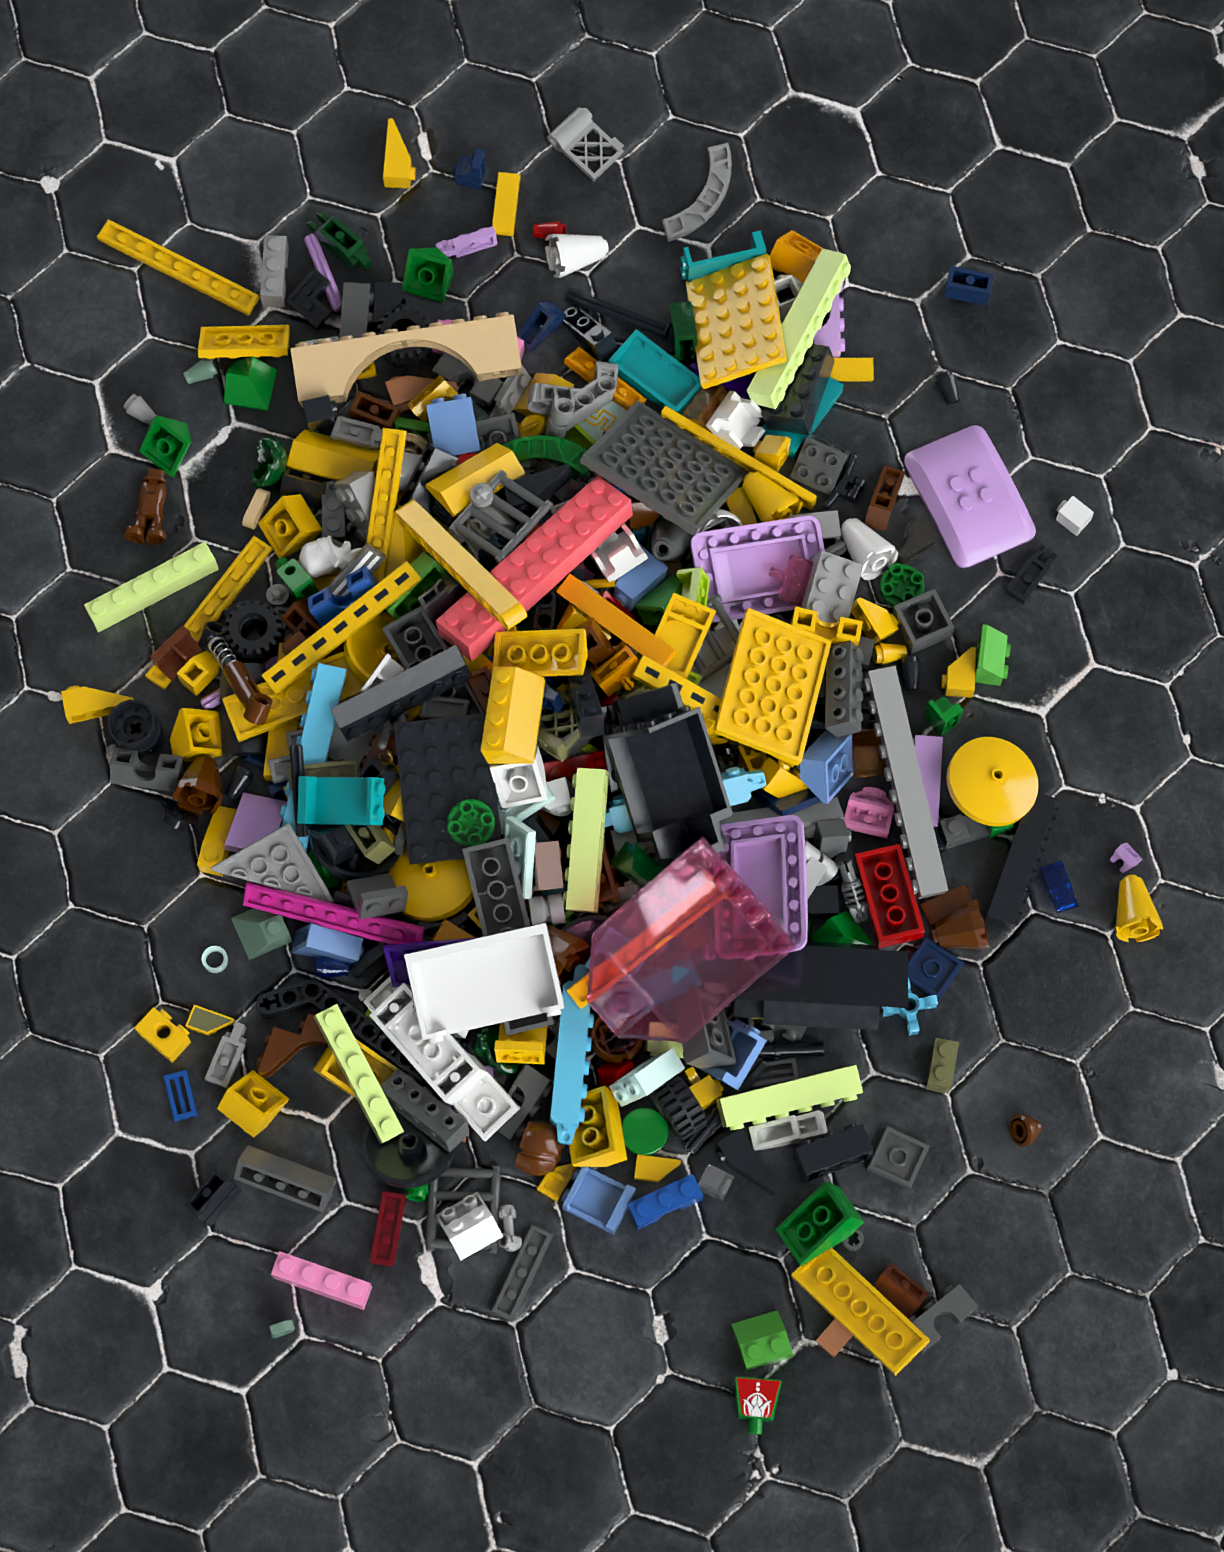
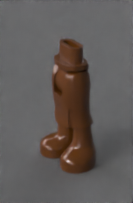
[124,469,167,545]

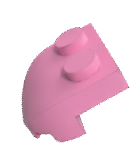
[844,787,894,839]

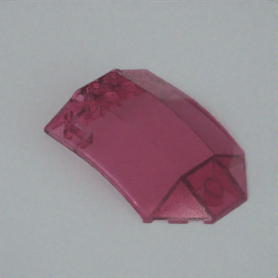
[587,837,797,1043]

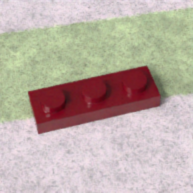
[370,1191,407,1267]

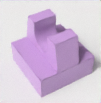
[1110,843,1143,873]

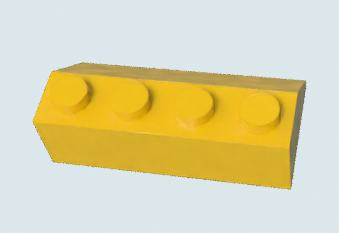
[481,667,546,764]

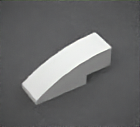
[749,1110,828,1151]

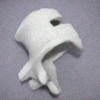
[299,535,362,578]

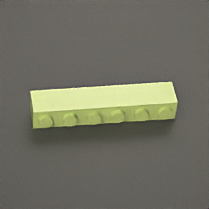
[84,542,219,633]
[563,768,609,913]
[314,1004,404,1144]
[716,1065,863,1131]

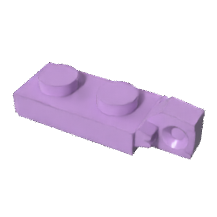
[435,226,497,258]

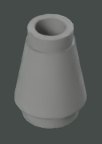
[123,394,157,426]

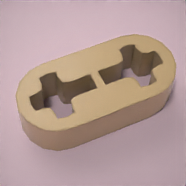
[242,488,270,530]

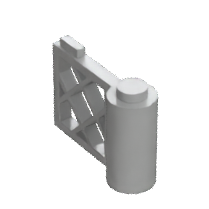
[547,107,624,181]

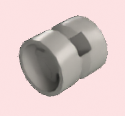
[529,893,566,926]

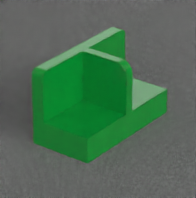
[924,697,963,737]

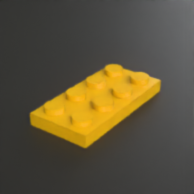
[198,325,290,359]

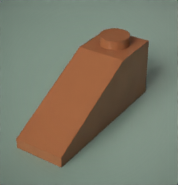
[385,375,458,412]

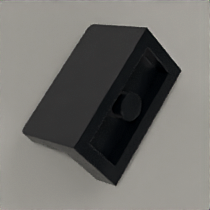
[279,467,331,509]

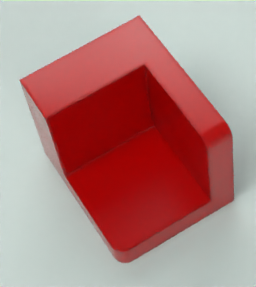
[597,1059,634,1090]

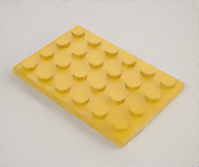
[686,253,787,389]
[713,608,832,765]

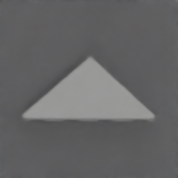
[210,823,333,903]

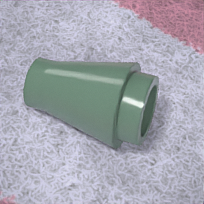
[183,358,218,384]

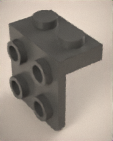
[346,874,408,919]

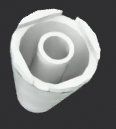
[545,234,609,278]
[840,518,898,580]

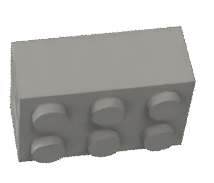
[334,471,375,544]
[799,551,863,623]

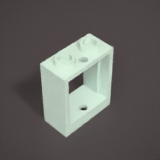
[609,1048,685,1107]

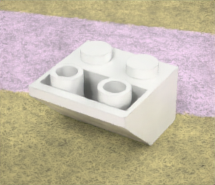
[436,1191,503,1260]

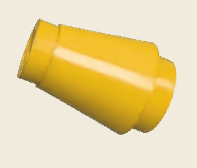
[872,643,907,665]

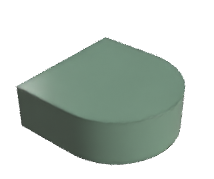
[269,1320,295,1339]

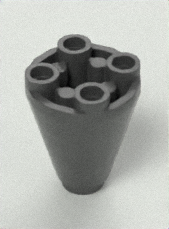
[649,519,693,563]

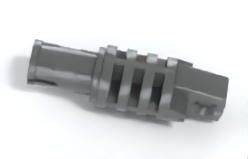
[837,859,869,923]

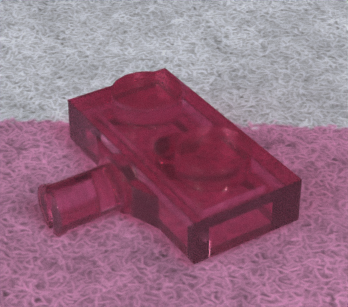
[769,555,813,606]

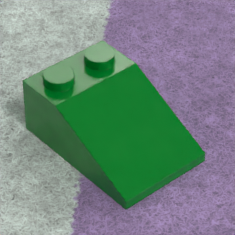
[775,1181,864,1266]

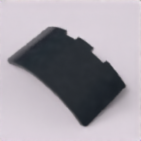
[418,541,480,647]

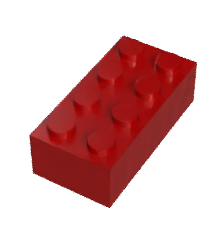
[854,844,925,949]

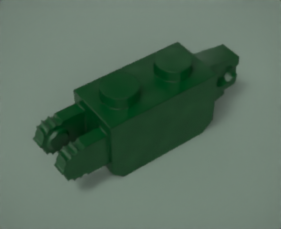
[306,211,372,271]

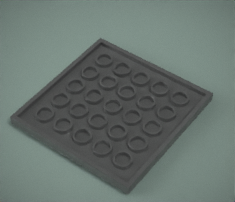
[580,401,749,536]

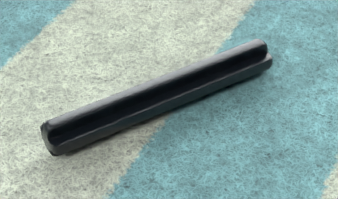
[289,744,309,837]

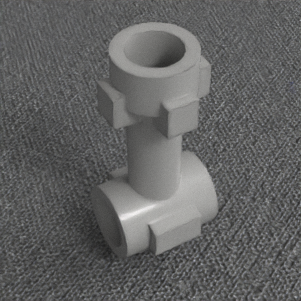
[498,1205,522,1252]

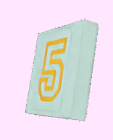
[578,401,627,441]

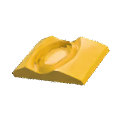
[655,593,716,679]

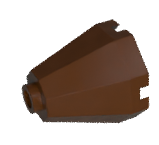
[172,756,223,815]
[932,899,990,950]
[547,925,592,984]

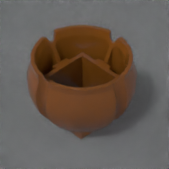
[590,1012,644,1063]
[516,1121,564,1176]

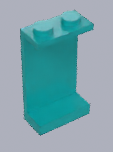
[680,230,766,283]
[297,776,385,825]

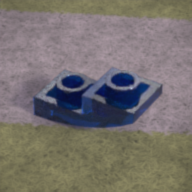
[1040,860,1079,914]

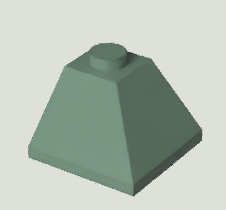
[231,908,292,960]

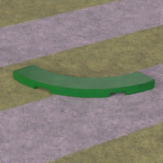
[502,435,591,477]

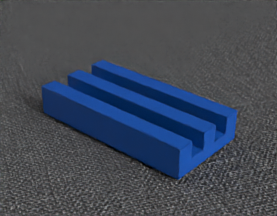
[163,1070,198,1122]

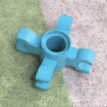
[882,977,938,1036]

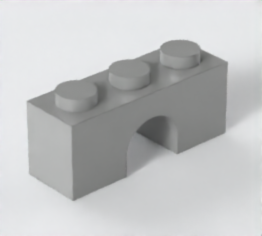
[260,235,289,308]

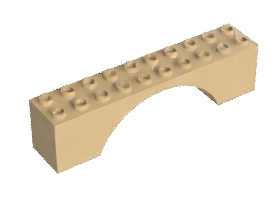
[290,312,523,408]

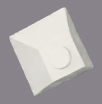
[490,746,548,808]
[541,777,576,816]

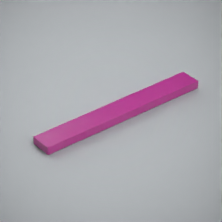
[243,881,425,945]

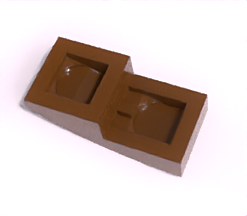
[921,884,973,926]

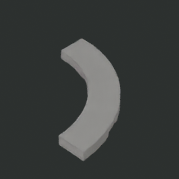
[662,143,732,242]

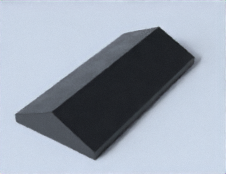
[219,663,268,757]

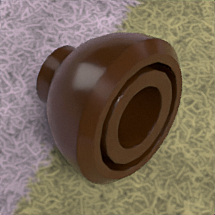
[1009,1114,1041,1147]

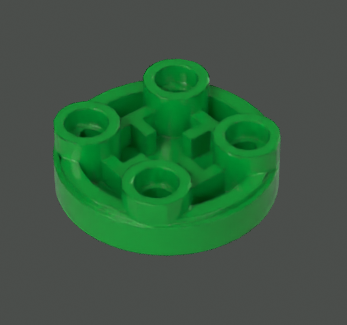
[879,563,925,607]
[447,799,495,847]
[622,1108,668,1156]

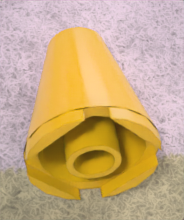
[742,472,802,523]
[1115,875,1163,942]

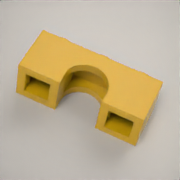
[790,607,863,646]

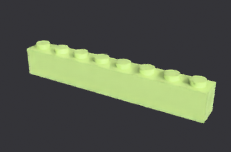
[747,249,851,409]

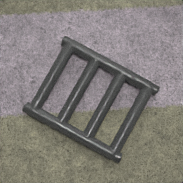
[448,470,553,564]
[654,593,739,683]
[426,1165,501,1254]

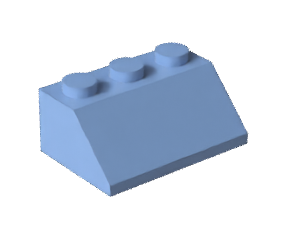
[798,729,854,804]

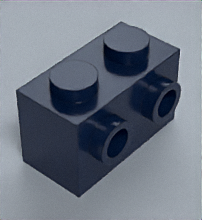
[944,266,994,306]

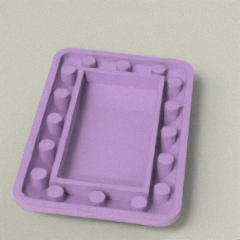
[904,425,1036,568]
[690,516,825,623]
[713,815,808,960]

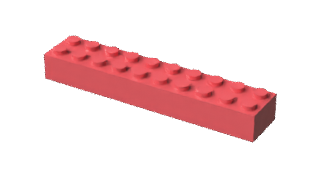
[436,475,633,662]

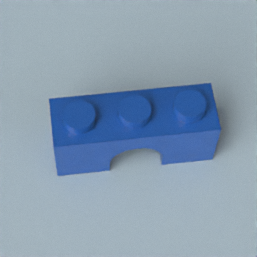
[308,566,379,627]
[627,1174,703,1230]

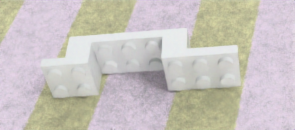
[363,977,520,1141]

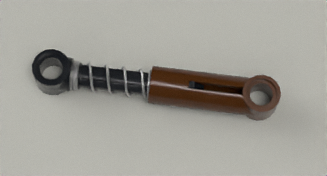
[198,621,273,725]

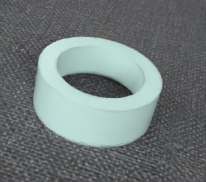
[202,946,228,973]

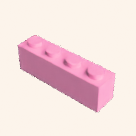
[271,1251,372,1310]

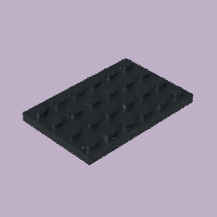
[394,713,502,864]

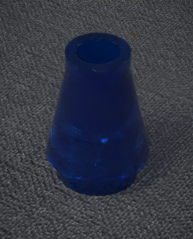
[315,956,349,979]

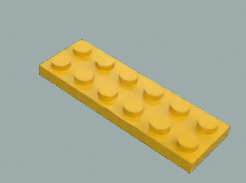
[222,652,365,742]
[791,1248,930,1376]

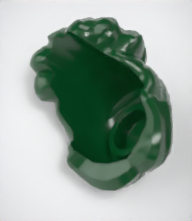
[250,437,289,488]
[472,1023,525,1075]

